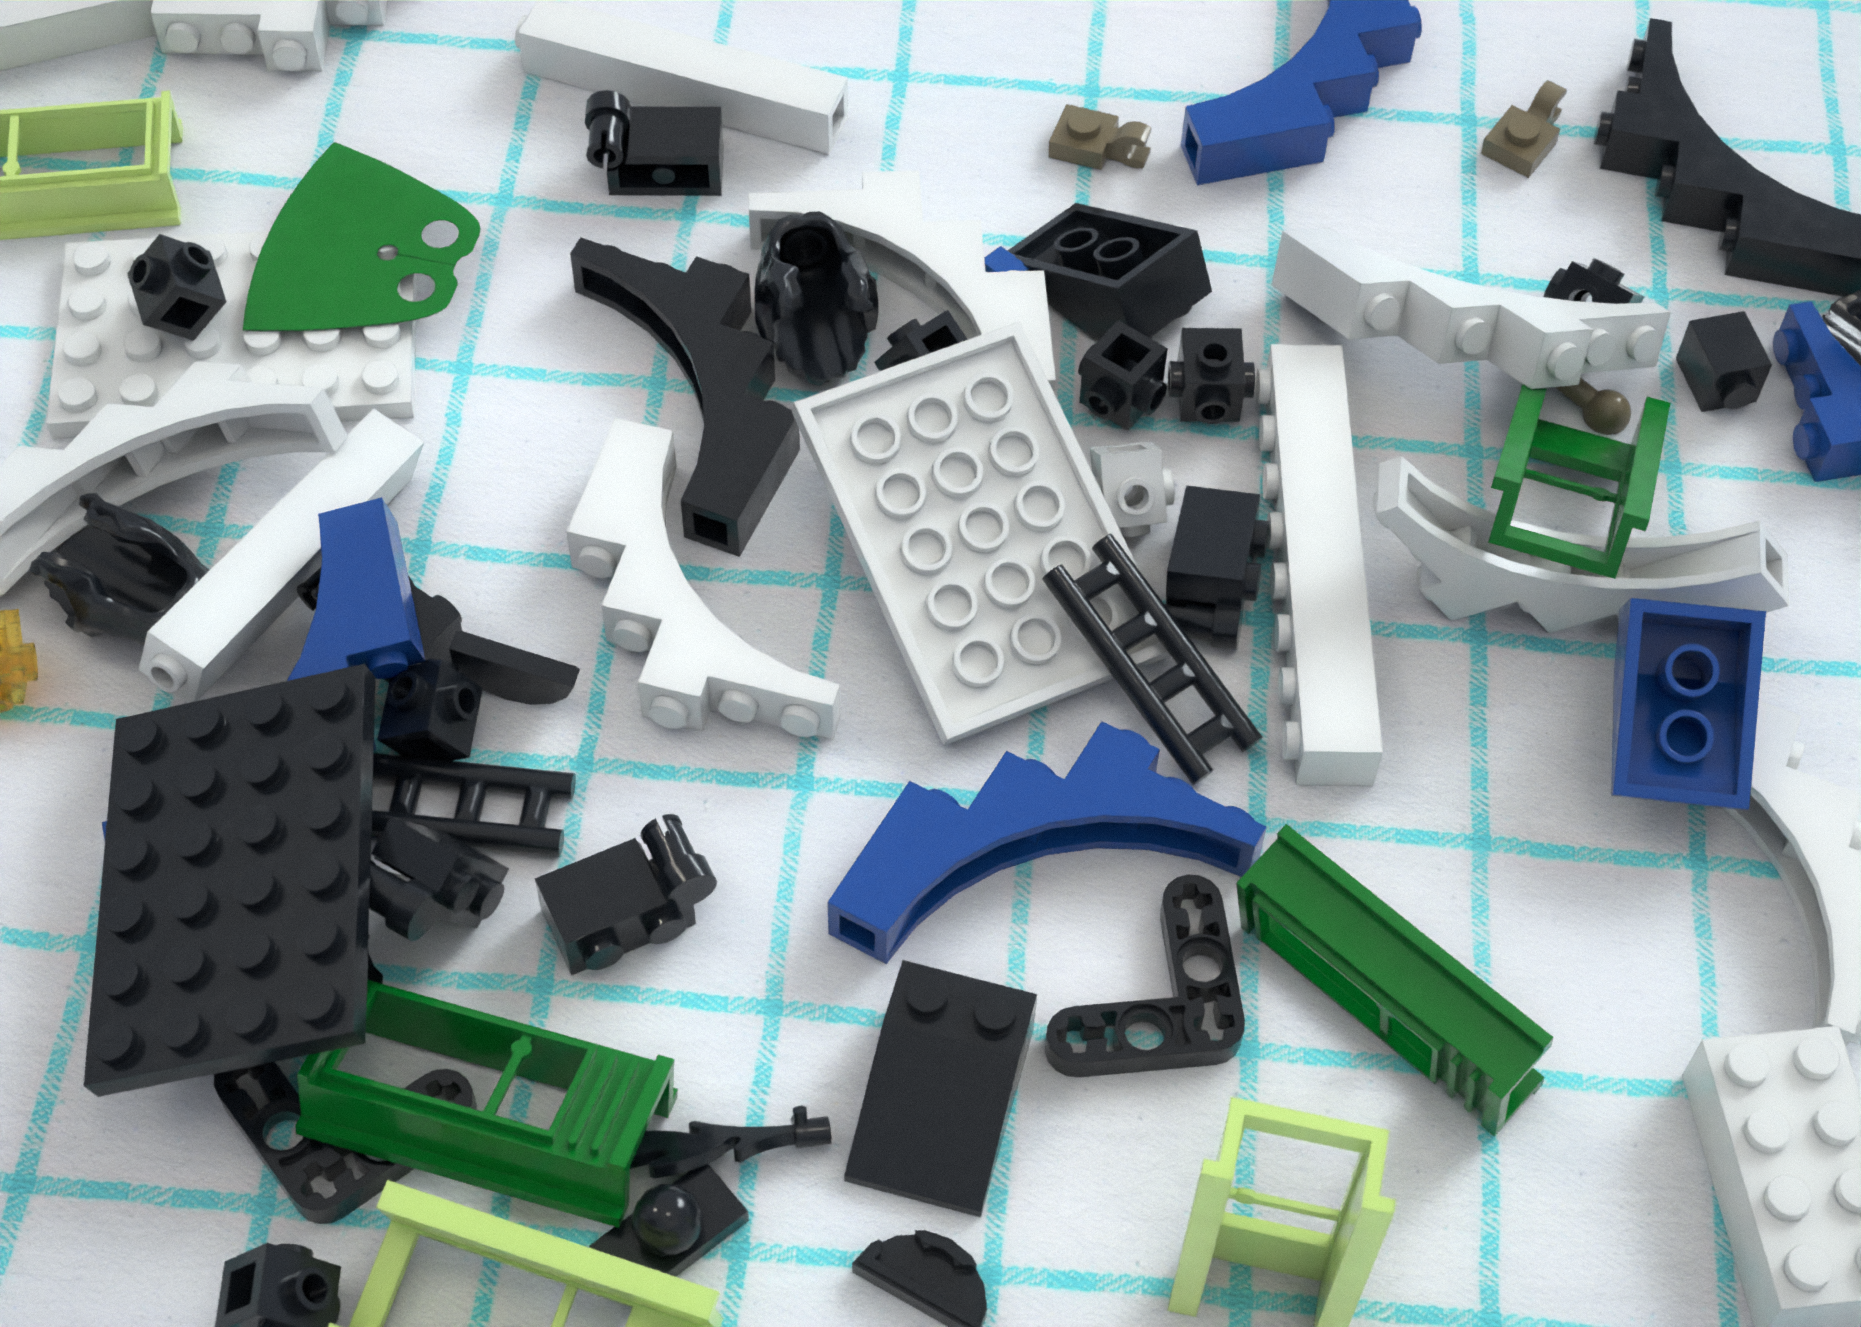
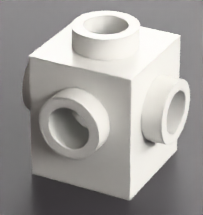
[1090,442,1175,537]

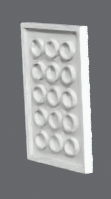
[46,231,417,439]
[792,321,1171,746]

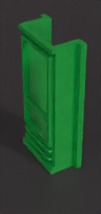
[1488,384,1670,579]
[1236,824,1554,1137]
[295,976,678,1228]

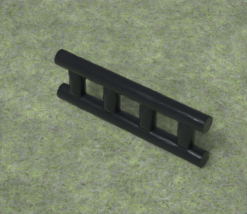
[1042,534,1263,785]
[371,753,576,856]

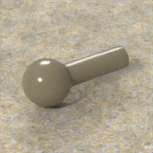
[1555,377,1631,435]

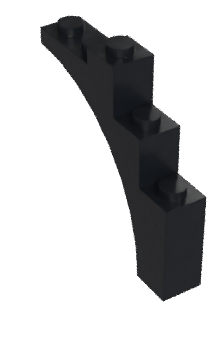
[1594,18,1861,297]
[570,237,800,557]

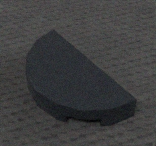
[449,630,580,705]
[852,1230,987,1327]

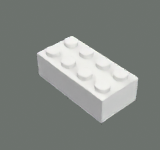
[1682,1026,1861,1327]

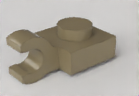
[1481,80,1567,178]
[1049,104,1152,170]

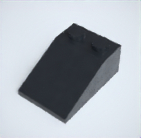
[1008,203,1212,340]
[844,960,1037,1217]

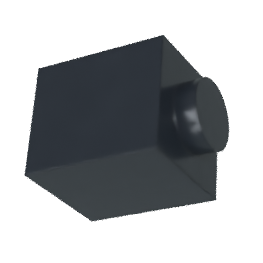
[1675,311,1772,412]

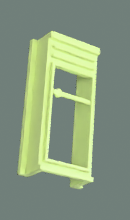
[0,90,183,240]
[1167,1097,1396,1327]
[328,1180,723,1327]

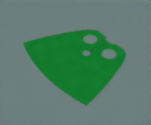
[243,142,481,331]

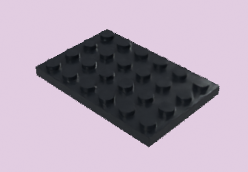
[83,664,376,1097]

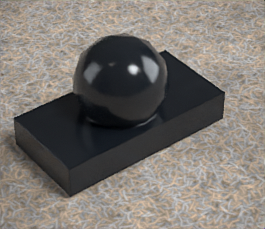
[589,1164,749,1277]

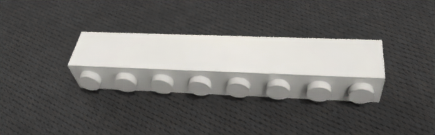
[1255,344,1383,786]

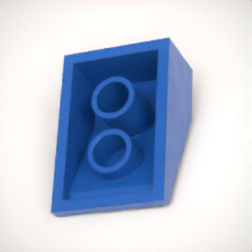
[1611,598,1766,810]

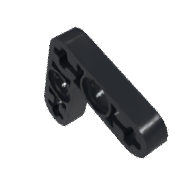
[1045,874,1245,1077]
[214,1062,477,1224]

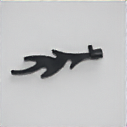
[630,1106,832,1179]

